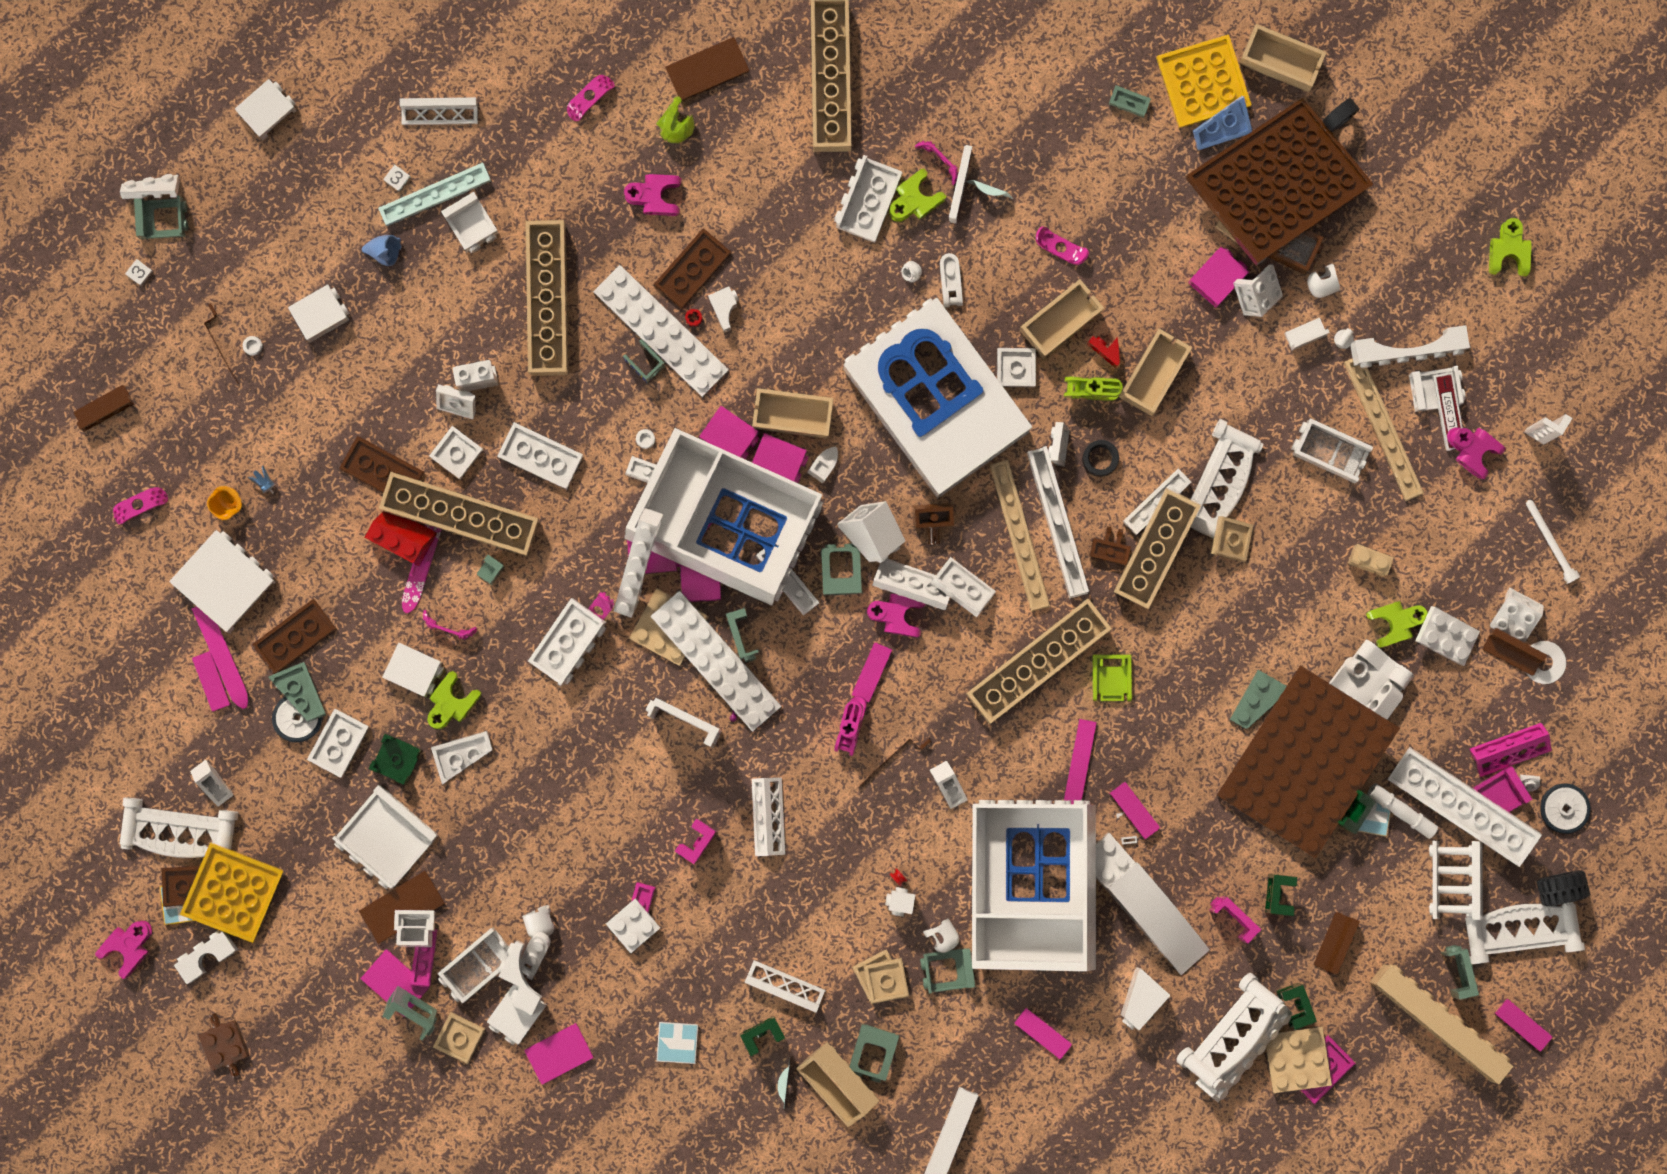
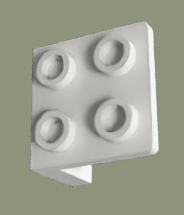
[1234,265,1283,317]
[1490,588,1544,643]

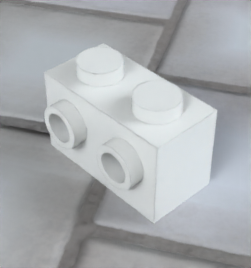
[885,887,915,916]

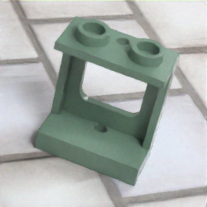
[134,195,188,240]
[821,544,862,596]
[726,608,759,662]
[1441,945,1479,1000]
[920,948,975,993]
[382,986,437,1040]
[849,1023,899,1083]

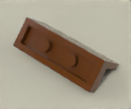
[74,385,134,432]
[1482,628,1547,676]
[1314,912,1360,975]

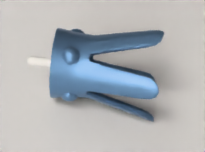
[247,465,276,494]

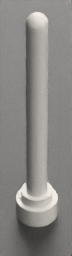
[1526,500,1580,584]

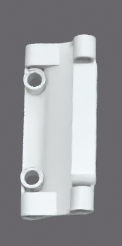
[1329,640,1414,719]

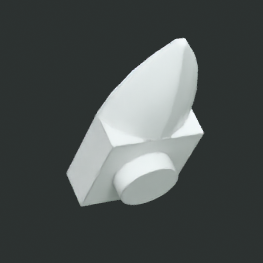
[807,447,838,483]

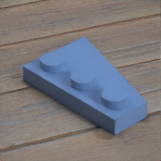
[1193,96,1252,150]

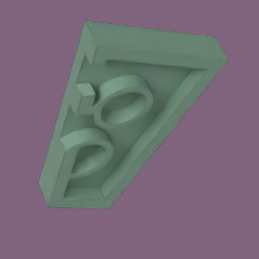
[268,662,326,723]
[1229,670,1286,729]

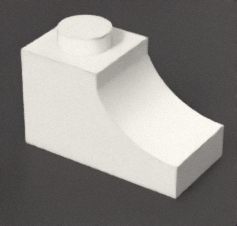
[708,287,739,333]
[190,760,233,806]
[930,761,968,809]

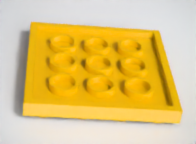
[1156,34,1252,129]
[180,842,283,943]

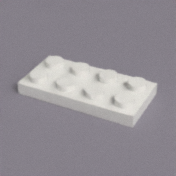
[497,422,583,490]
[872,559,950,610]

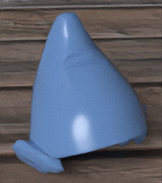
[361,235,402,266]

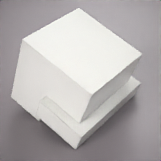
[394,910,435,947]

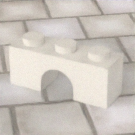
[174,930,238,984]

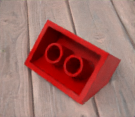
[364,511,437,567]

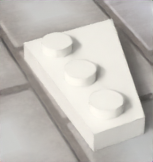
[120,174,180,199]
[431,731,493,784]

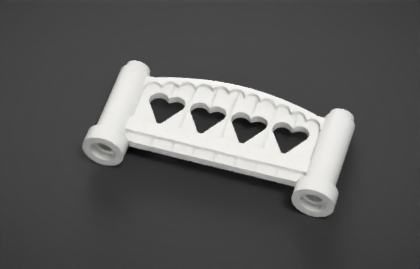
[1190,419,1263,539]
[120,797,239,858]
[1465,902,1585,964]
[1177,973,1287,1090]

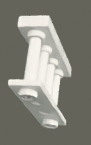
[1429,841,1483,920]

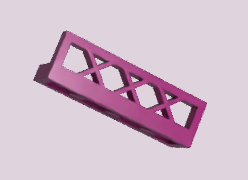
[1470,723,1552,777]

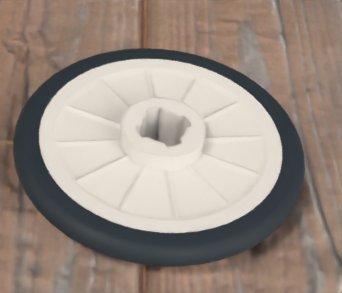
[272,697,323,743]
[1540,783,1591,834]

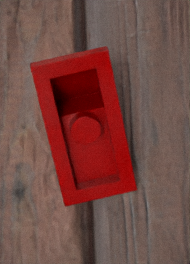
[1087,336,1120,369]

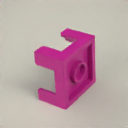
[675,819,717,864]

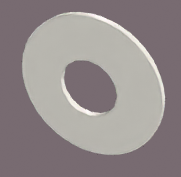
[1526,641,1566,684]

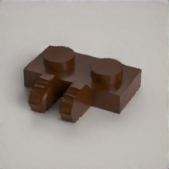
[1089,526,1131,566]

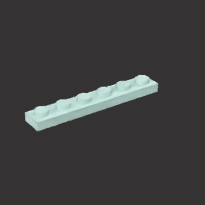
[378,163,491,226]

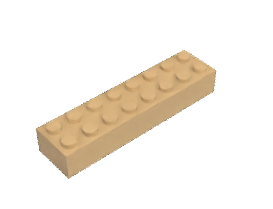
[811,0,851,152]
[526,220,569,376]
[379,472,539,557]
[966,599,1112,724]
[1370,964,1513,1085]

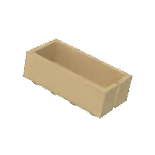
[1239,24,1326,92]
[1019,279,1104,360]
[1119,329,1192,416]
[752,388,833,439]
[796,1042,879,1127]

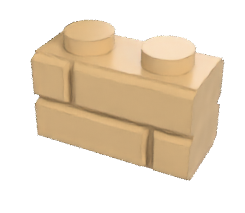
[1347,544,1394,577]

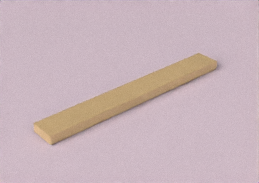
[1344,358,1424,501]
[990,460,1050,612]

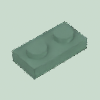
[1109,85,1151,118]

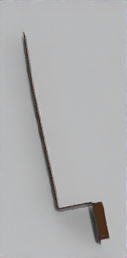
[204,304,239,384]
[858,737,931,788]

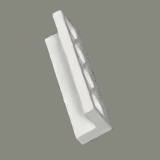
[400,97,478,125]
[1524,414,1572,445]
[752,777,785,856]
[745,960,825,1013]

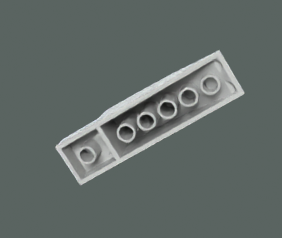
[1096,833,1210,975]

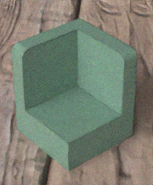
[477,555,505,585]

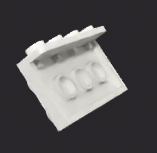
[834,155,903,243]
[528,598,607,686]

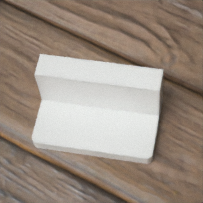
[1284,318,1330,350]

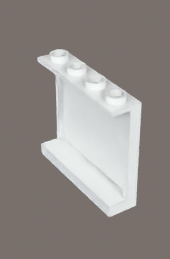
[169,530,276,634]
[646,698,722,749]
[332,785,439,889]

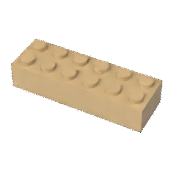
[1114,487,1201,609]

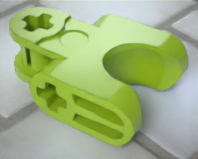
[889,169,947,222]
[1489,218,1531,277]
[1064,377,1123,401]
[1366,601,1428,648]
[427,671,482,729]

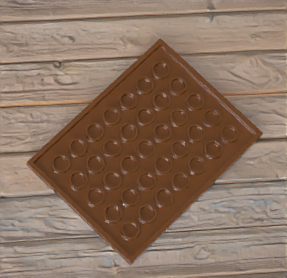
[1186,98,1373,266]
[1217,665,1400,859]

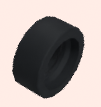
[1323,98,1360,132]
[1082,440,1119,477]

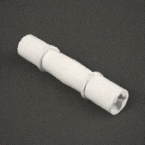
[1367,783,1438,839]

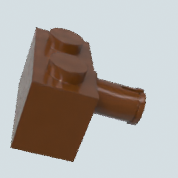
[912,503,954,545]

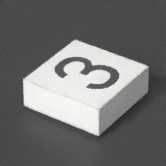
[383,165,410,192]
[125,259,153,286]

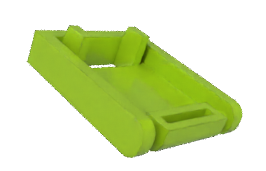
[1092,655,1132,701]

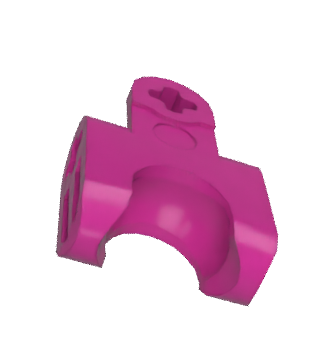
[624,174,682,216]
[1447,427,1506,479]
[867,594,926,638]
[834,696,867,756]
[95,921,152,979]

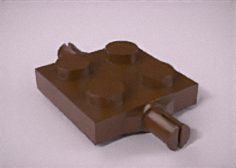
[198,1013,249,1078]

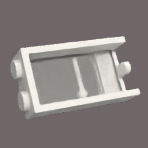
[1291,418,1373,483]
[437,927,509,1003]

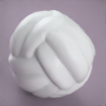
[902,261,922,282]

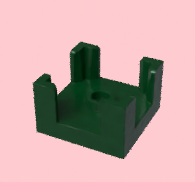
[369,734,422,785]
[1337,790,1376,835]
[1265,874,1298,916]
[1276,983,1317,1030]
[740,1016,785,1056]

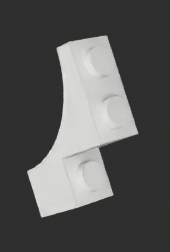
[498,940,542,1015]

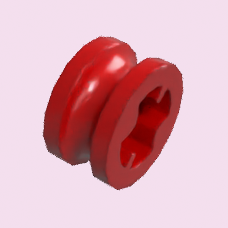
[685,309,702,327]
[889,868,908,887]

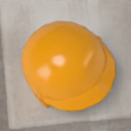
[207,486,242,520]

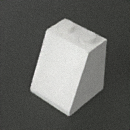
[837,501,905,563]
[1121,967,1170,1030]

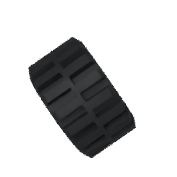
[1537,870,1591,906]

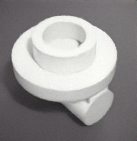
[1334,328,1354,349]
[1520,774,1540,792]

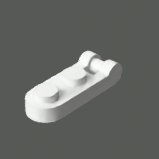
[940,253,963,308]
[521,932,551,980]

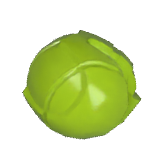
[656,97,695,144]

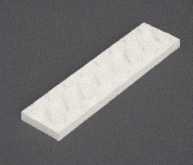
[593,265,729,397]
[651,591,781,732]
[1388,747,1542,867]

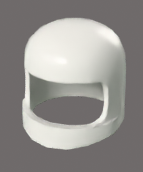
[1307,264,1340,298]
[522,905,554,938]
[923,919,960,953]

